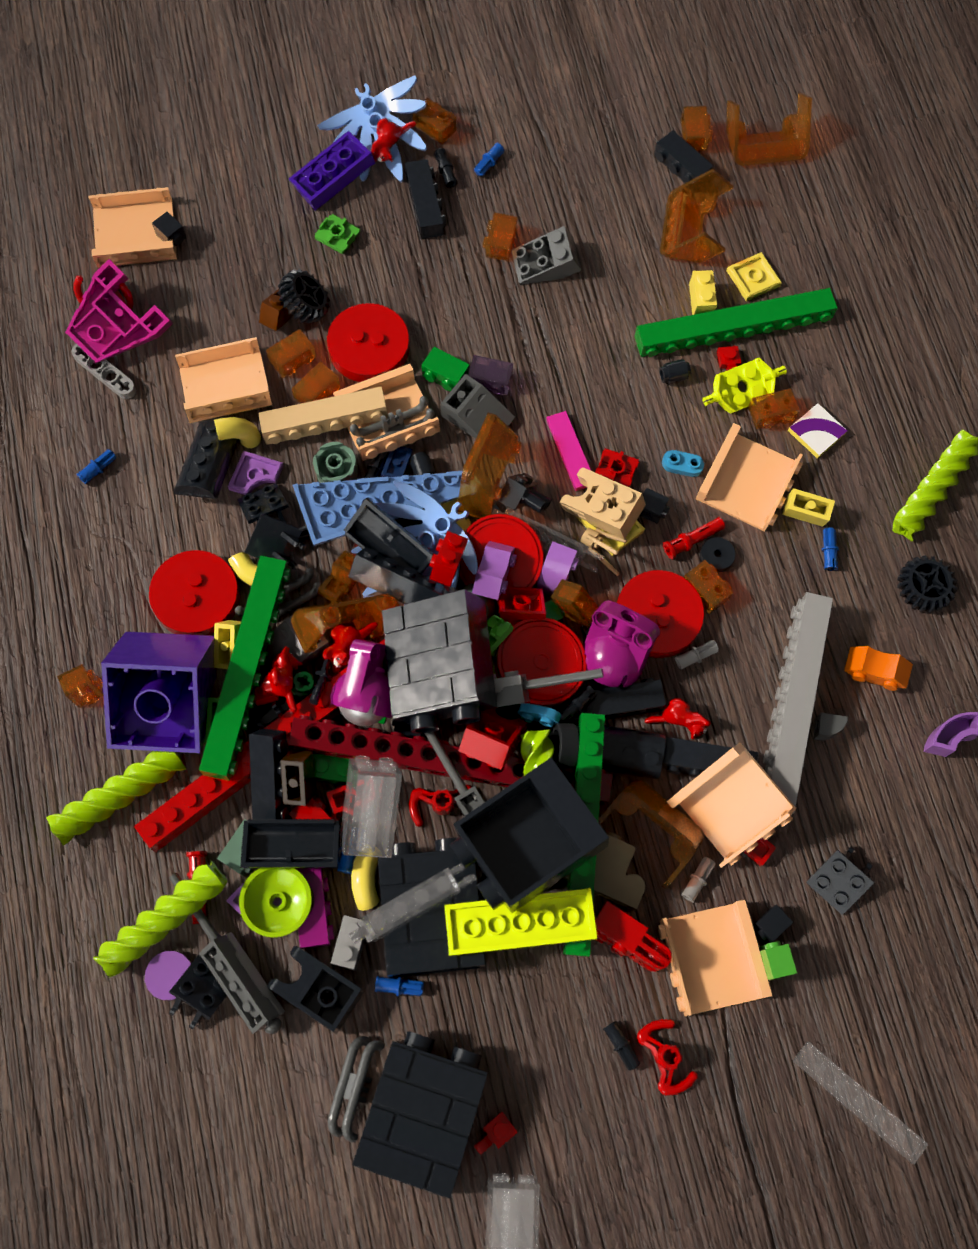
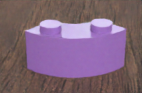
[472,541,517,600]
[536,541,579,601]
[923,712,978,757]

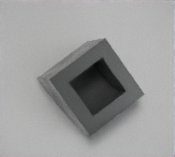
[814,713,848,741]

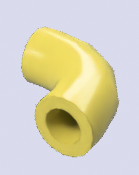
[214,417,261,448]
[228,552,257,586]
[351,843,382,911]

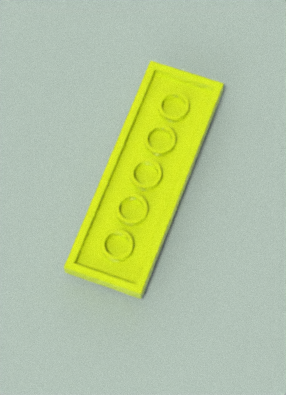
[445,888,597,956]

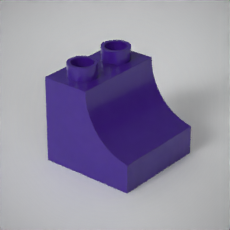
[101,632,217,753]

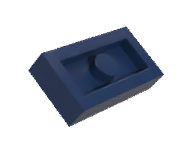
[381,446,413,477]

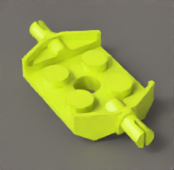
[702,358,787,414]

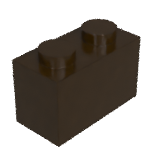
[281,750,316,806]

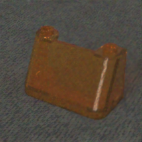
[291,594,399,653]

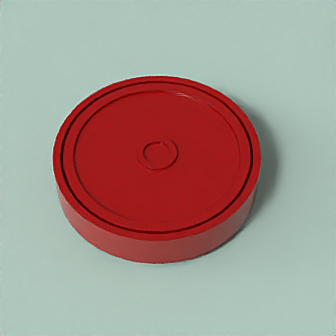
[327,303,409,382]
[459,514,545,602]
[149,550,240,636]
[617,570,704,658]
[494,618,587,708]

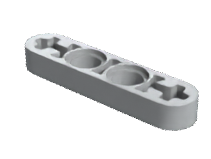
[71,344,136,399]

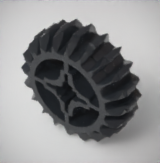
[277,269,330,324]
[897,555,958,613]

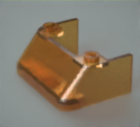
[726,93,812,166]
[660,169,734,263]
[458,412,522,519]
[598,780,704,889]

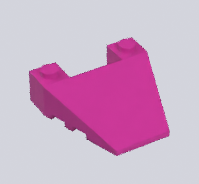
[65,259,173,363]

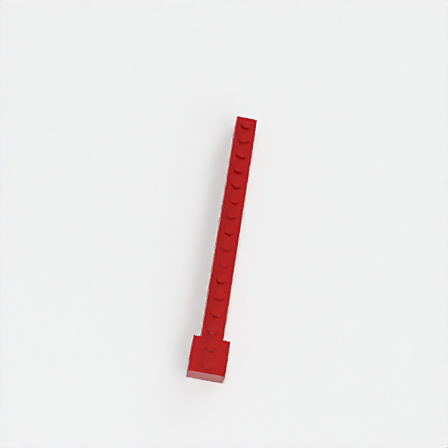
[134,639,385,852]

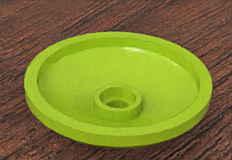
[239,868,312,938]

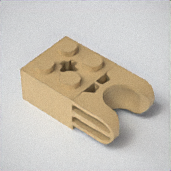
[559,468,646,540]

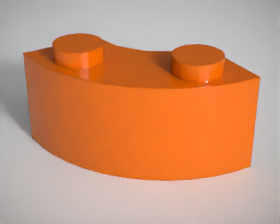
[844,646,913,691]

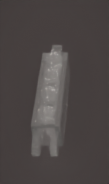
[491,508,604,573]
[349,863,476,944]

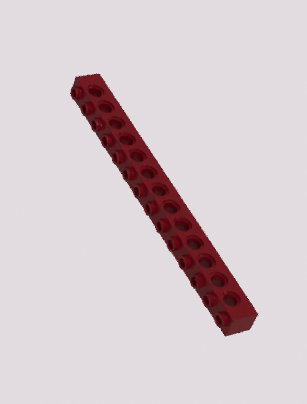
[288,715,613,805]

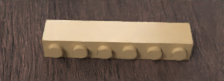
[259,386,388,445]

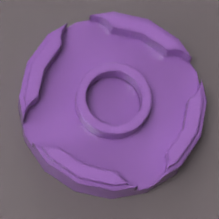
[145,951,191,1000]

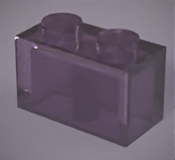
[468,355,514,395]

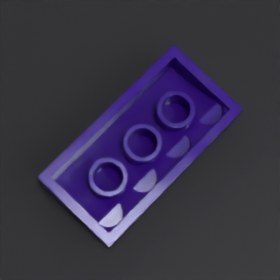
[289,131,375,211]

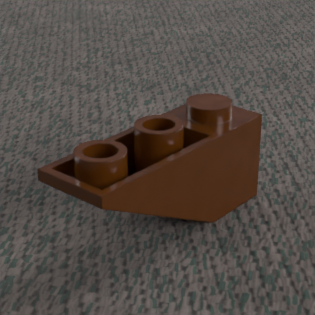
[259,289,292,331]

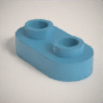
[662,450,704,477]
[517,703,562,727]

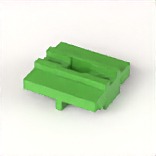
[315,214,360,254]
[487,615,514,654]

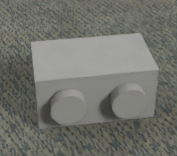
[331,915,369,971]

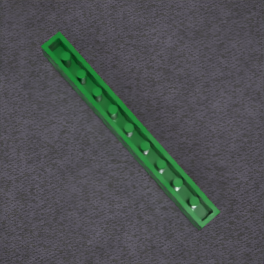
[634,288,837,357]
[199,556,291,781]
[563,713,605,957]

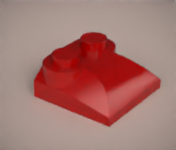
[497,587,546,626]

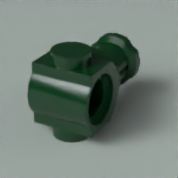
[292,671,315,702]

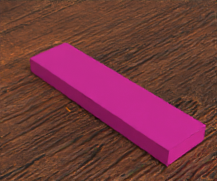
[546,411,591,491]

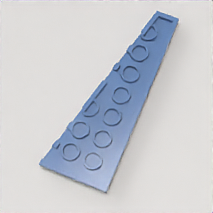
[293,470,478,546]

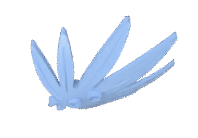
[317,76,427,182]
[351,480,478,605]

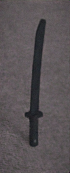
[309,602,347,705]

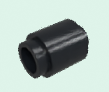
[659,359,691,384]
[410,452,437,475]

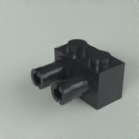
[496,473,552,513]

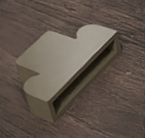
[562,832,645,912]

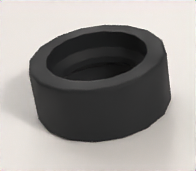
[551,723,579,768]

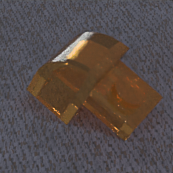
[318,551,357,604]

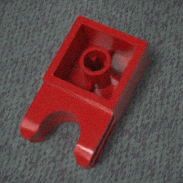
[459,708,528,770]
[595,901,672,972]

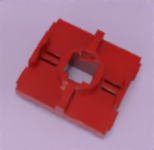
[595,448,639,487]

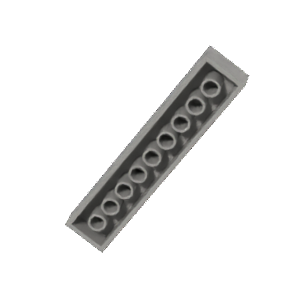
[763,592,833,815]

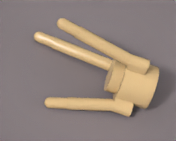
[581,527,627,576]

